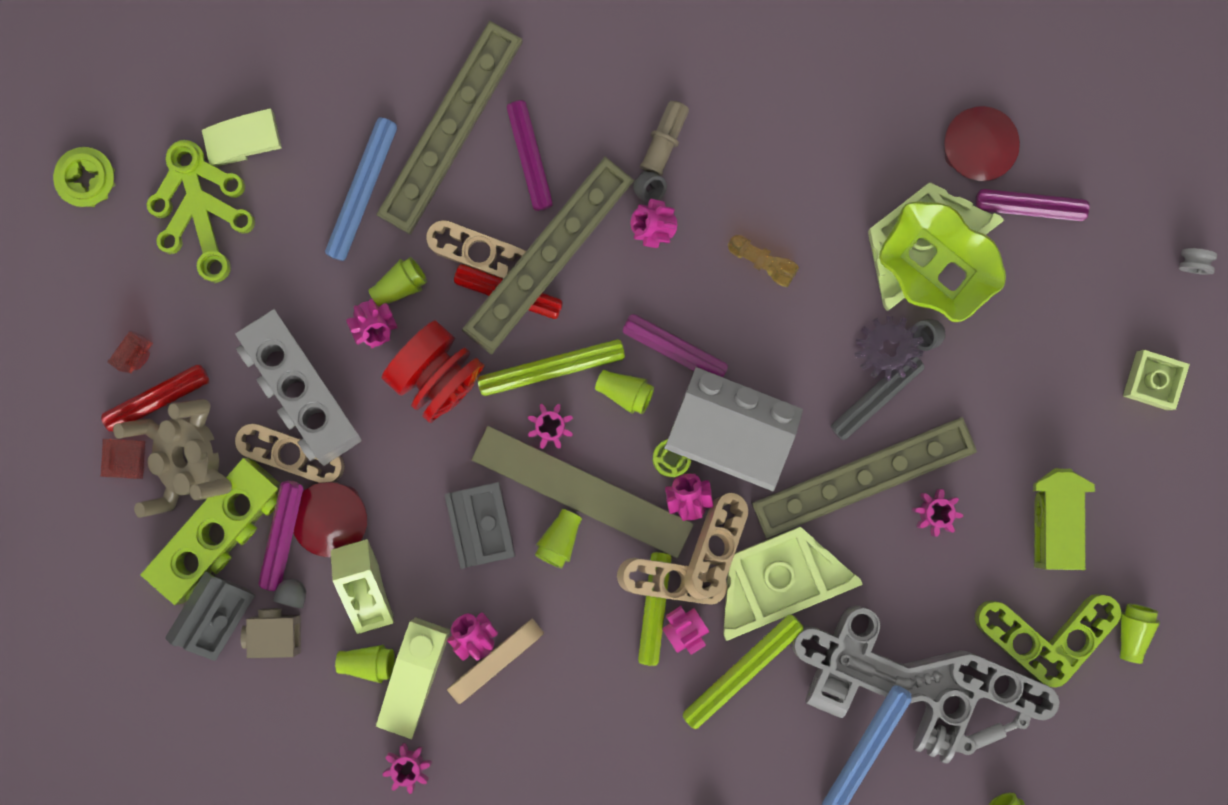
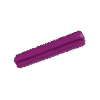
[506,100,553,211]
[975,189,1089,221]
[623,314,728,377]
[258,480,303,591]

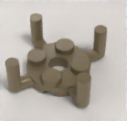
[113,399,232,518]

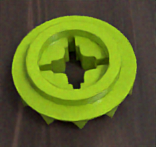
[53,147,116,207]

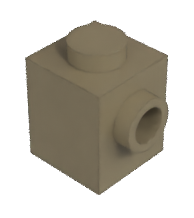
[241,608,301,658]

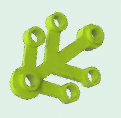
[147,140,255,283]

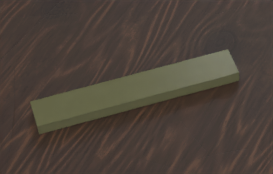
[376,20,523,235]
[462,157,634,355]
[751,417,977,538]
[472,426,694,558]

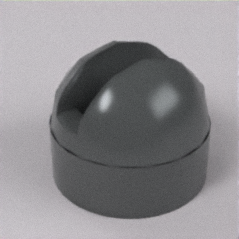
[633,171,667,204]
[911,319,946,351]
[273,579,306,608]

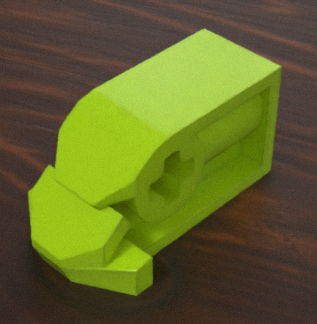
[1033,468,1095,570]

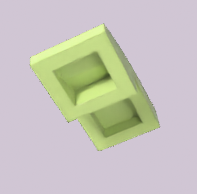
[202,108,282,167]

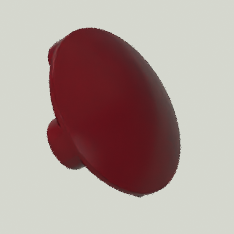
[944,106,1020,181]
[293,482,367,557]

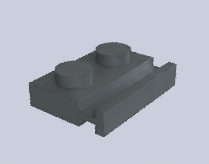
[444,482,516,569]
[165,571,255,661]

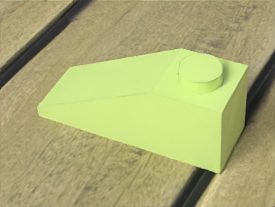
[376,617,451,739]

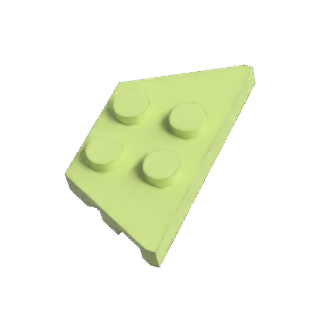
[868,182,1004,311]
[723,527,863,641]

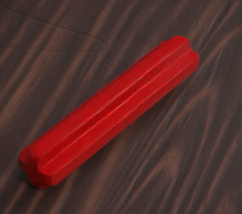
[454,264,563,319]
[101,365,209,432]

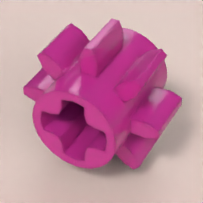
[630,199,677,248]
[346,299,397,348]
[528,404,573,449]
[665,474,713,521]
[912,489,963,537]
[662,606,709,655]
[447,612,498,661]
[382,743,432,794]

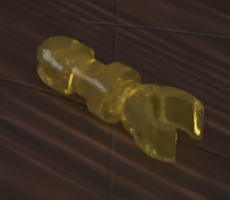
[728,235,799,287]

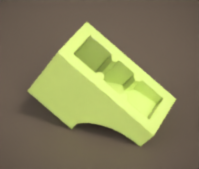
[331,539,394,634]

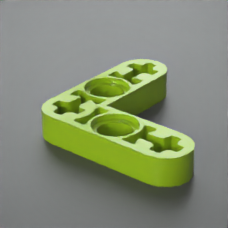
[975,594,1121,688]

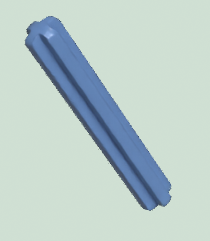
[325,117,397,261]
[822,685,912,805]

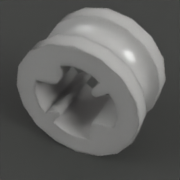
[1179,248,1217,275]

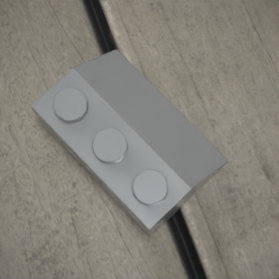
[664,367,803,491]

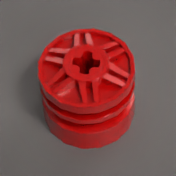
[381,320,485,423]

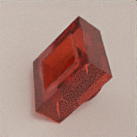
[107,331,153,374]
[100,439,146,479]

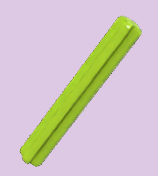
[477,339,625,396]
[682,614,804,729]

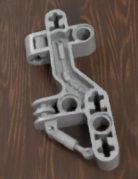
[791,605,1060,764]

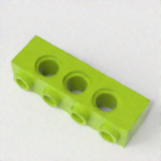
[140,458,280,606]

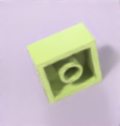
[1123,350,1190,410]

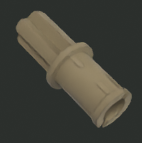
[640,101,689,177]

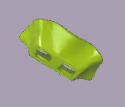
[879,201,1006,322]

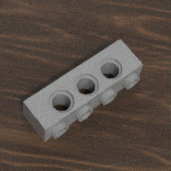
[235,309,362,466]

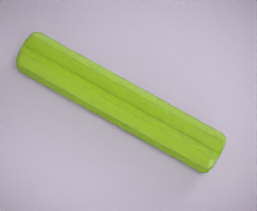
[638,552,671,666]

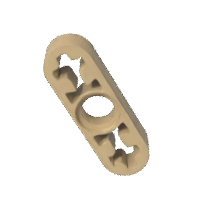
[426,220,526,279]
[235,424,344,483]
[685,493,748,600]
[617,558,727,605]
[447,618,544,704]

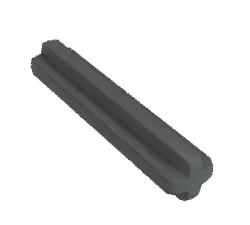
[831,354,925,440]

